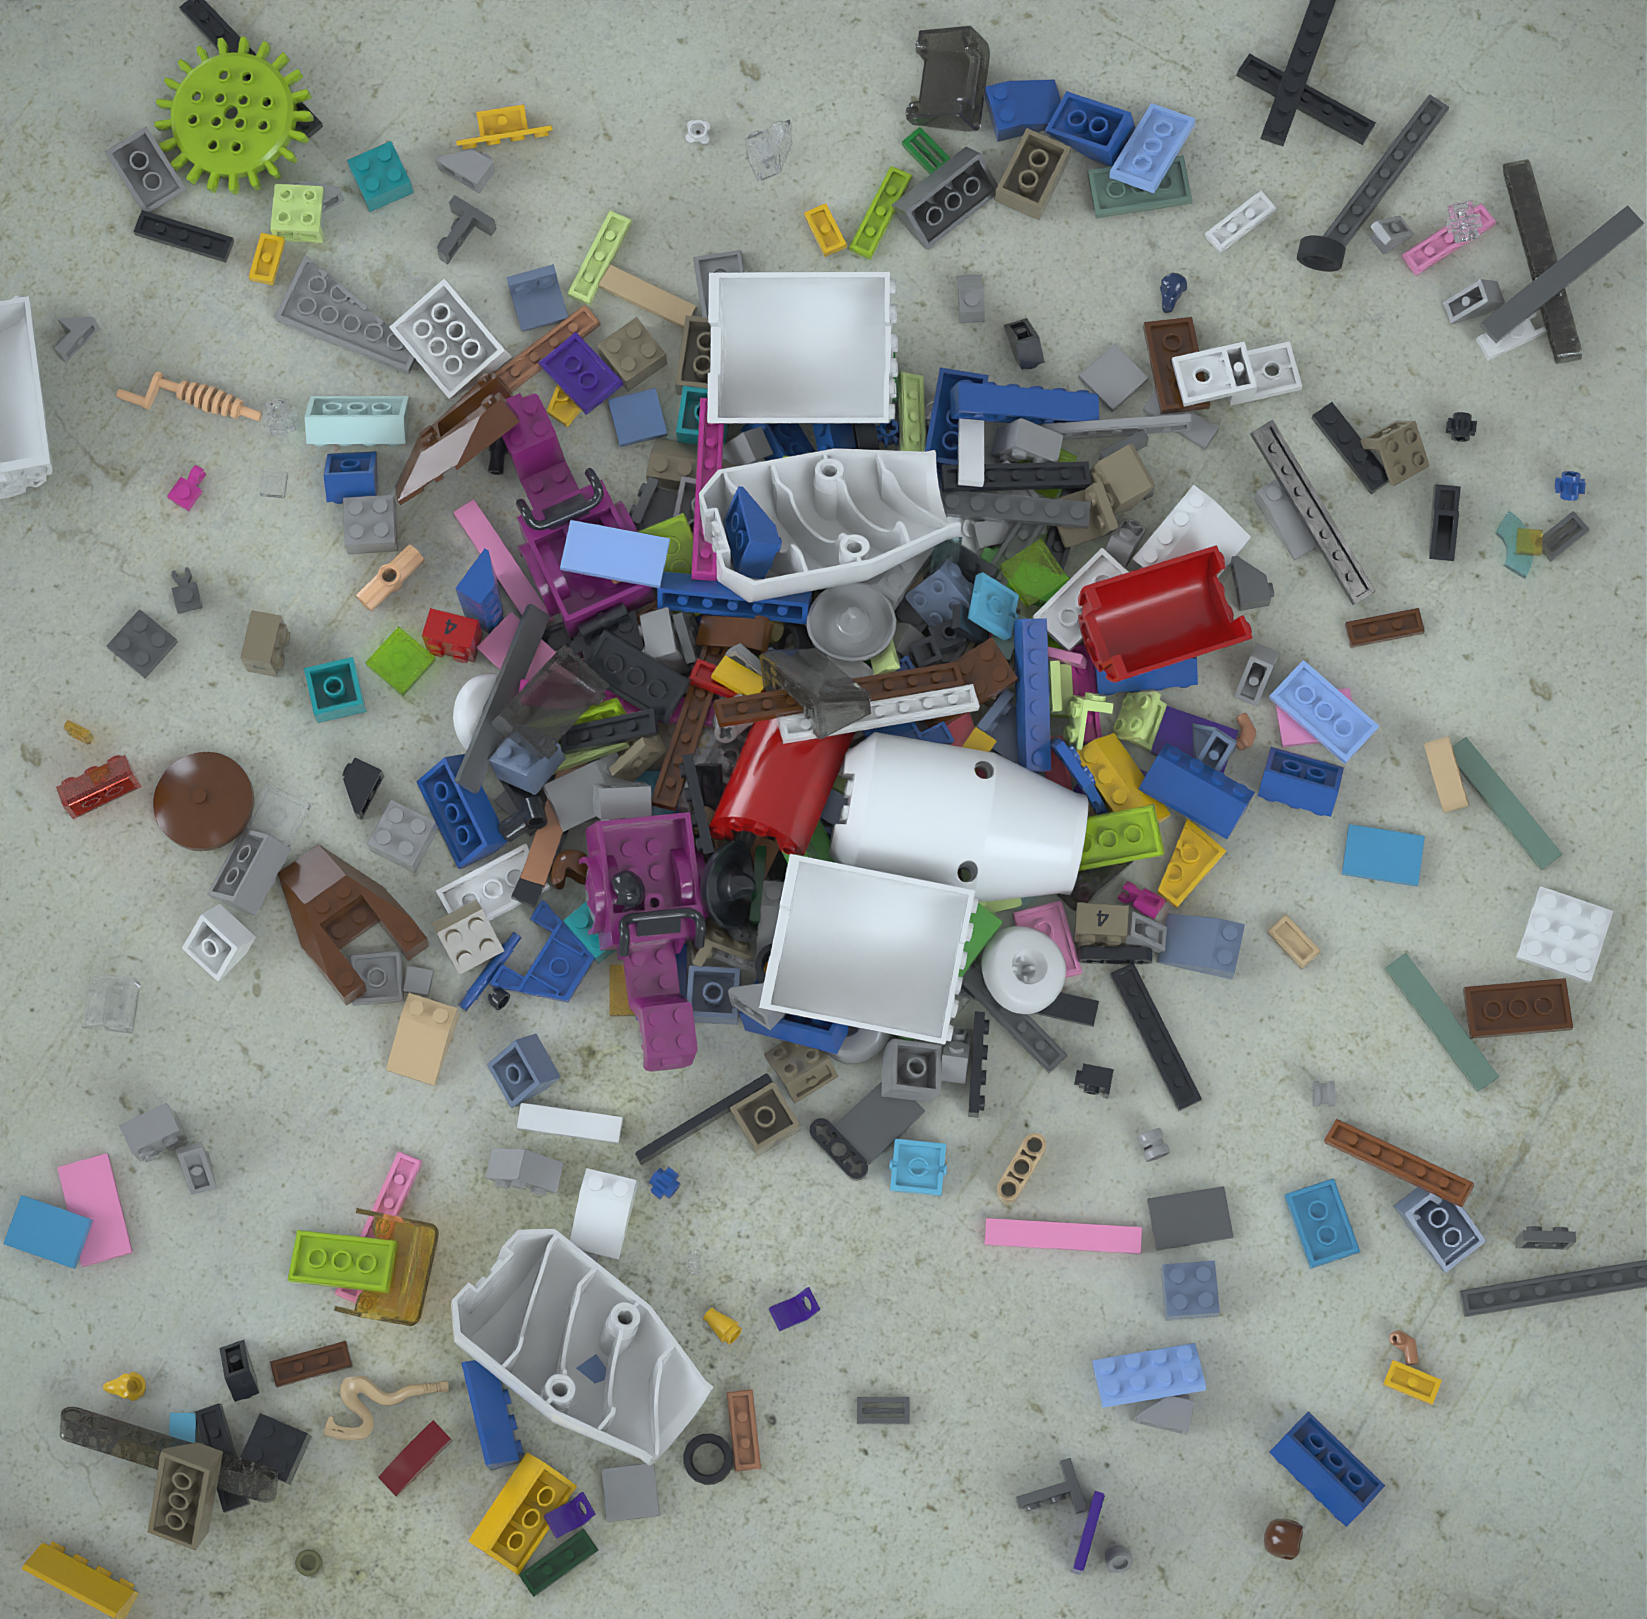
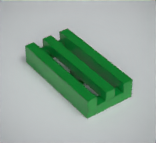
[902,127,951,174]

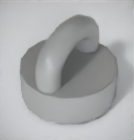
[1105,1546,1133,1573]

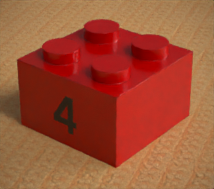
[422,608,483,663]

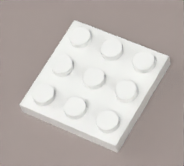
[1516,886,1614,984]

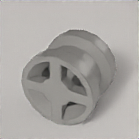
[1312,1081,1336,1107]

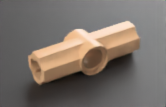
[356,544,425,612]

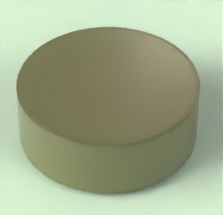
[295,1549,323,1577]

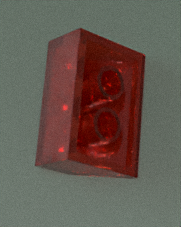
[56,755,142,819]

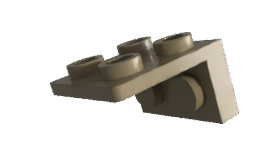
[1360,420,1429,486]
[1057,481,1119,548]
[609,735,666,782]
[689,916,752,967]
[764,1041,838,1103]

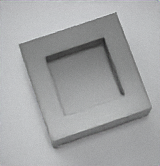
[403,966,434,997]

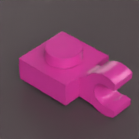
[167,464,206,512]
[1117,881,1167,919]

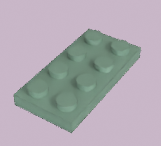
[1087,155,1192,218]

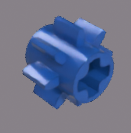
[876,419,900,448]
[1555,471,1586,501]
[648,1167,681,1200]

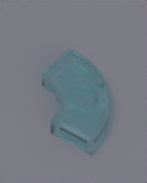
[1495,511,1533,579]

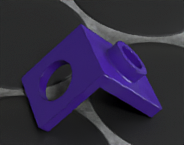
[769,1287,820,1331]
[544,1492,596,1539]

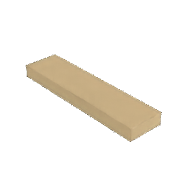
[599,265,697,329]

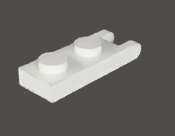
[1476,312,1547,361]

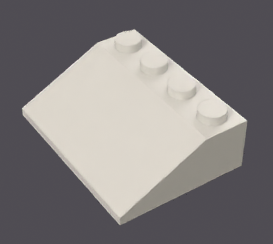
[389,279,512,400]
[1131,485,1251,578]

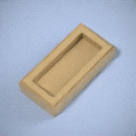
[1267,914,1321,969]

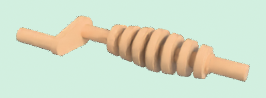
[116,371,263,422]

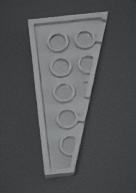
[274,255,416,374]

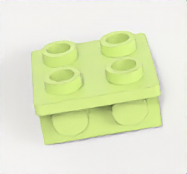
[1048,661,1073,715]
[1112,691,1167,750]

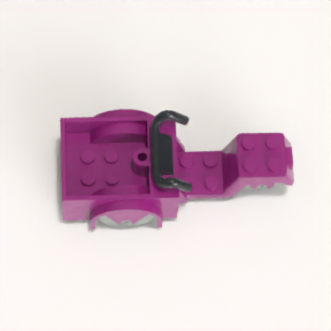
[502,393,654,639]
[579,812,708,1072]

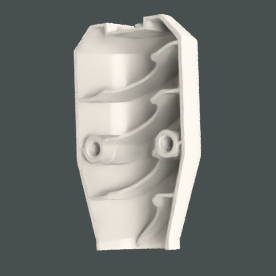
[699,449,961,602]
[828,732,1088,902]
[451,1229,714,1466]

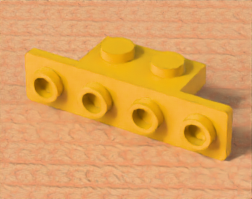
[456,104,553,149]

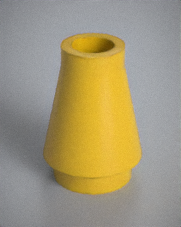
[703,1307,742,1345]

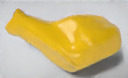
[103,1372,146,1401]

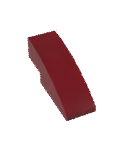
[378,1420,453,1497]

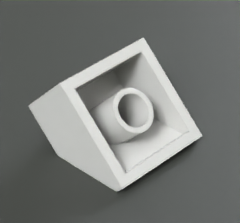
[182,904,256,981]

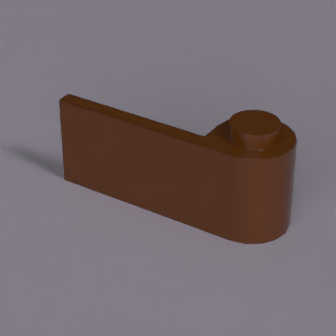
[696,615,773,656]

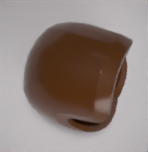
[550,849,588,890]
[1264,1519,1303,1560]

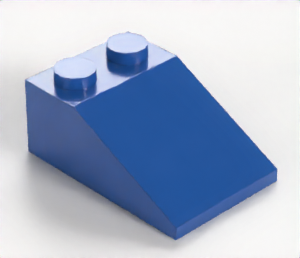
[985,79,1061,142]
[1045,91,1136,166]
[723,486,782,579]

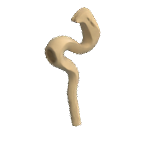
[324,1376,449,1440]

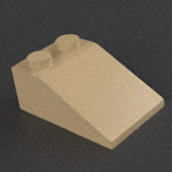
[386,993,460,1086]

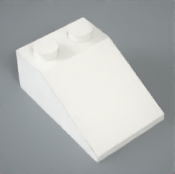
[570,1168,638,1260]

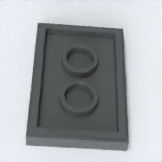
[834,1082,925,1165]
[1147,1186,1234,1251]

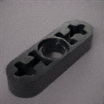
[1078,946,1152,965]
[810,1118,868,1181]

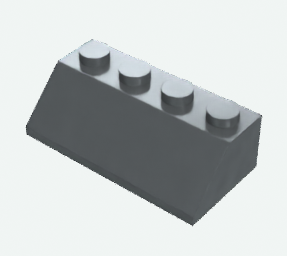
[892,147,998,249]

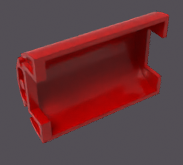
[1078,545,1253,682]
[709,718,855,856]

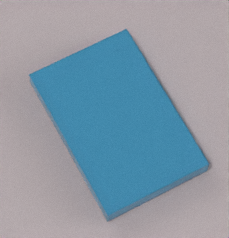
[1342,824,1425,887]
[1284,1178,1360,1269]
[3,1195,93,1269]

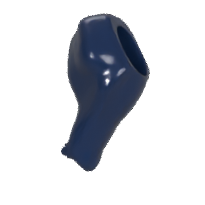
[1160,272,1187,313]

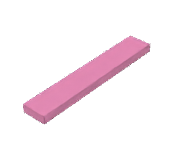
[453,499,554,624]
[335,1151,423,1305]
[985,1218,1142,1254]

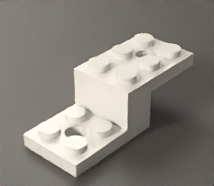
[1172,341,1302,407]

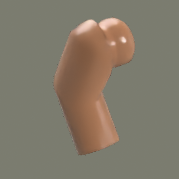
[1236,713,1256,750]
[1389,1330,1419,1365]

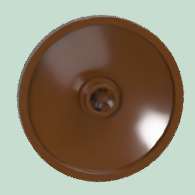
[153,752,254,851]

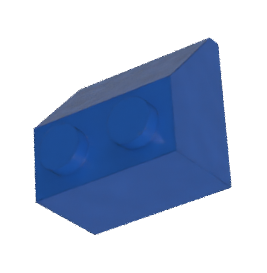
[323,451,378,504]

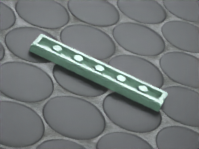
[1452,737,1562,871]
[1385,953,1499,1093]

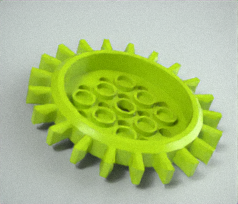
[154,36,313,195]

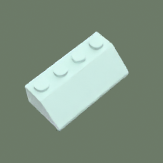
[305,396,409,446]

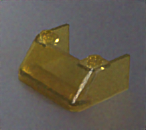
[334,1208,439,1326]

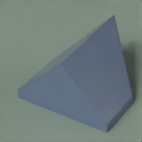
[1192,723,1237,771]

